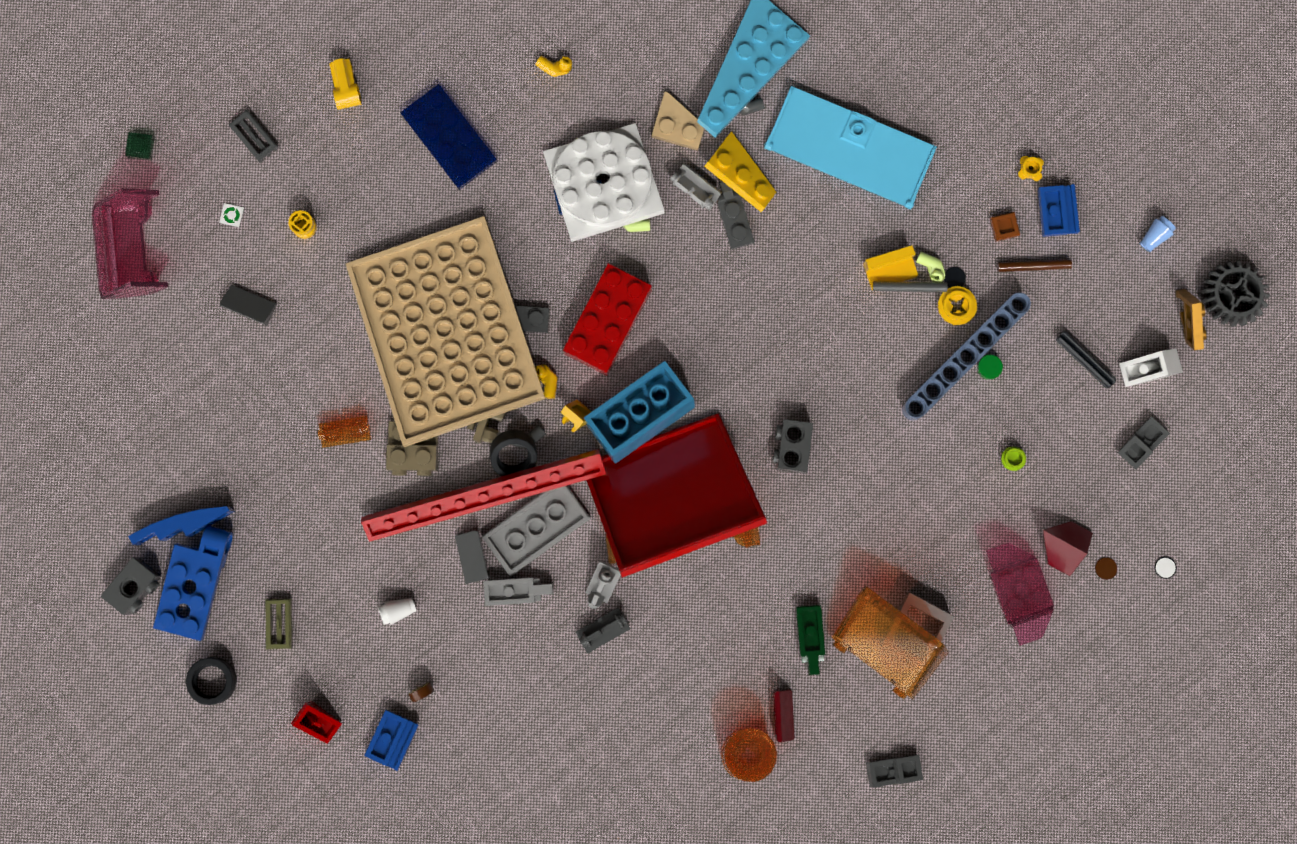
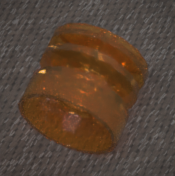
[721,728,777,782]

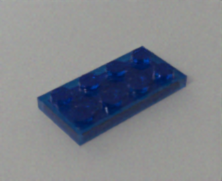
[400,84,498,190]

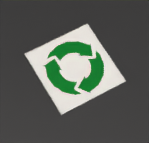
[219,203,244,227]

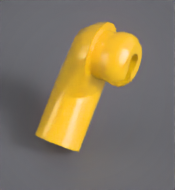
[535,55,572,77]
[535,364,558,399]

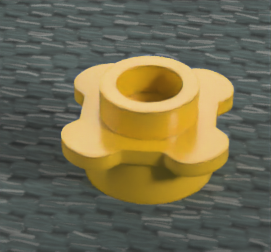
[1018,156,1044,181]

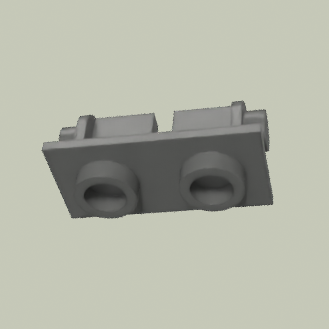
[576,607,631,654]

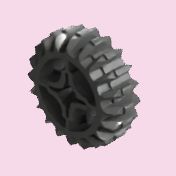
[1201,261,1270,327]

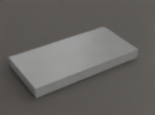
[481,486,591,577]

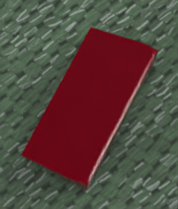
[773,690,795,742]

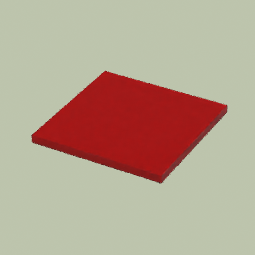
[586,413,767,578]

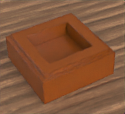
[989,212,1020,242]

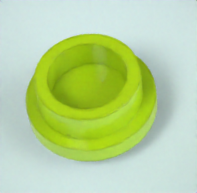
[1001,446,1026,471]

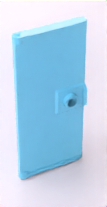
[764,86,937,210]

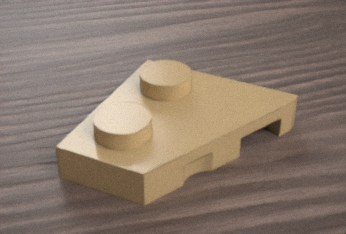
[652,92,704,151]

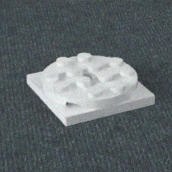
[543,123,665,242]

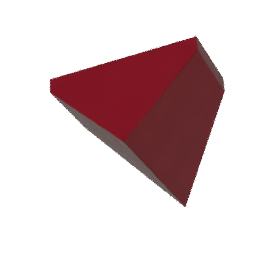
[1043,521,1093,576]

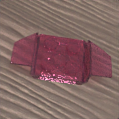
[986,543,1054,646]

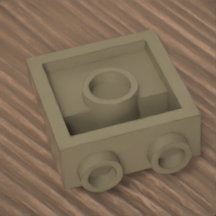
[386,421,439,476]

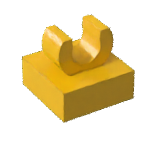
[561,400,591,432]

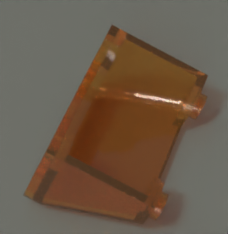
[832,586,949,700]

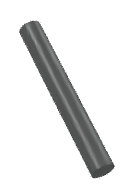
[873,281,947,292]

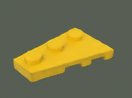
[704,131,776,212]

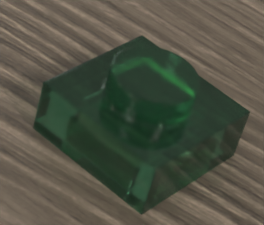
[125,132,155,161]

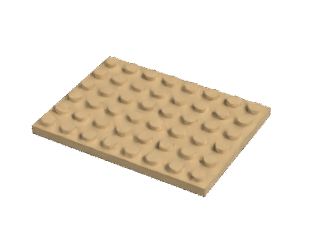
[346,216,546,447]

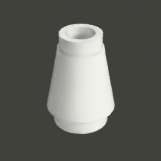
[378,598,416,625]

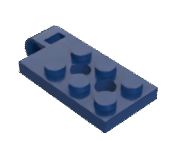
[153,526,233,641]

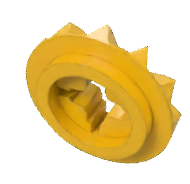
[938,286,977,326]

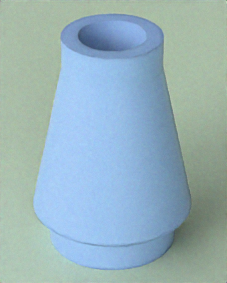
[1140,216,1176,252]

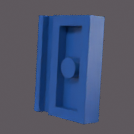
[1038,184,1080,237]
[364,709,419,771]

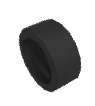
[490,430,537,477]
[186,657,237,705]

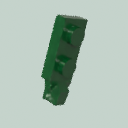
[796,605,826,675]

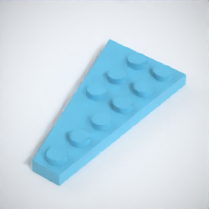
[697,0,810,138]

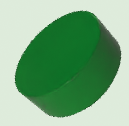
[977,355,1003,380]

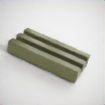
[265,599,293,649]

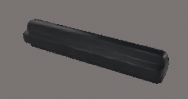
[1056,331,1117,389]

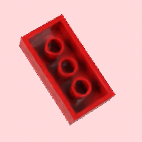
[563,263,652,376]

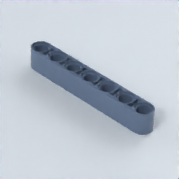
[902,292,1031,421]

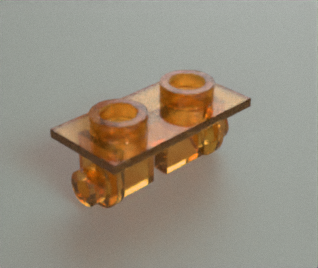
[318,416,371,448]

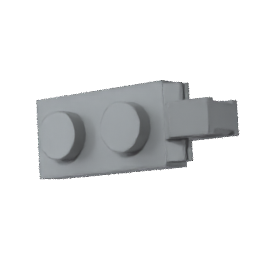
[483,578,554,606]

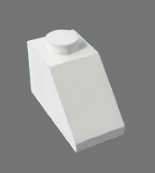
[1119,349,1183,387]

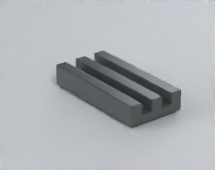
[228,110,279,163]

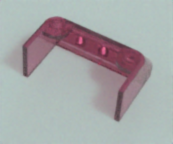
[92,188,168,299]

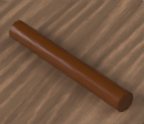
[997,259,1072,272]

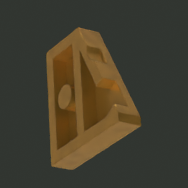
[1175,289,1207,351]

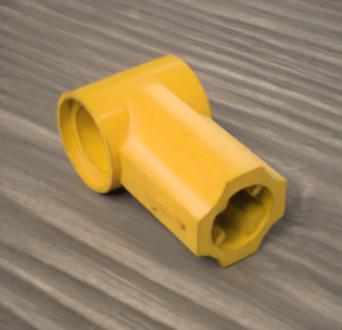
[329,58,362,110]

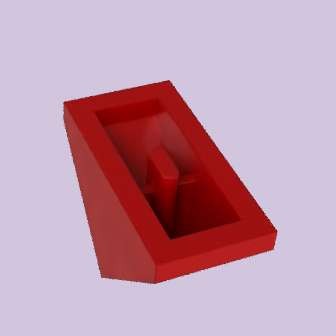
[290,701,342,744]

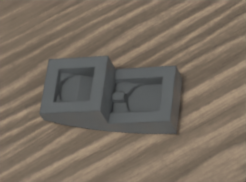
[1117,416,1170,470]
[866,755,923,788]

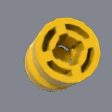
[288,210,317,239]

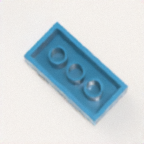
[584,361,695,464]

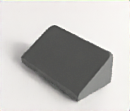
[219,285,277,326]
[455,530,490,584]

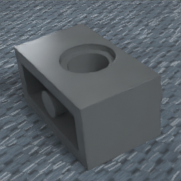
[100,557,162,615]

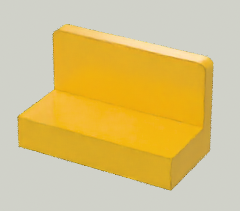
[863,245,918,291]

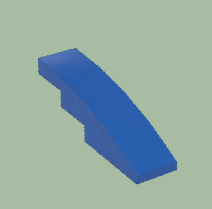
[128,506,235,545]

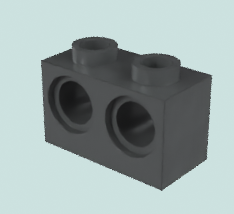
[773,419,813,474]

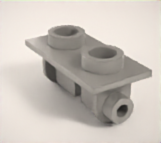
[670,163,722,211]
[585,560,621,609]

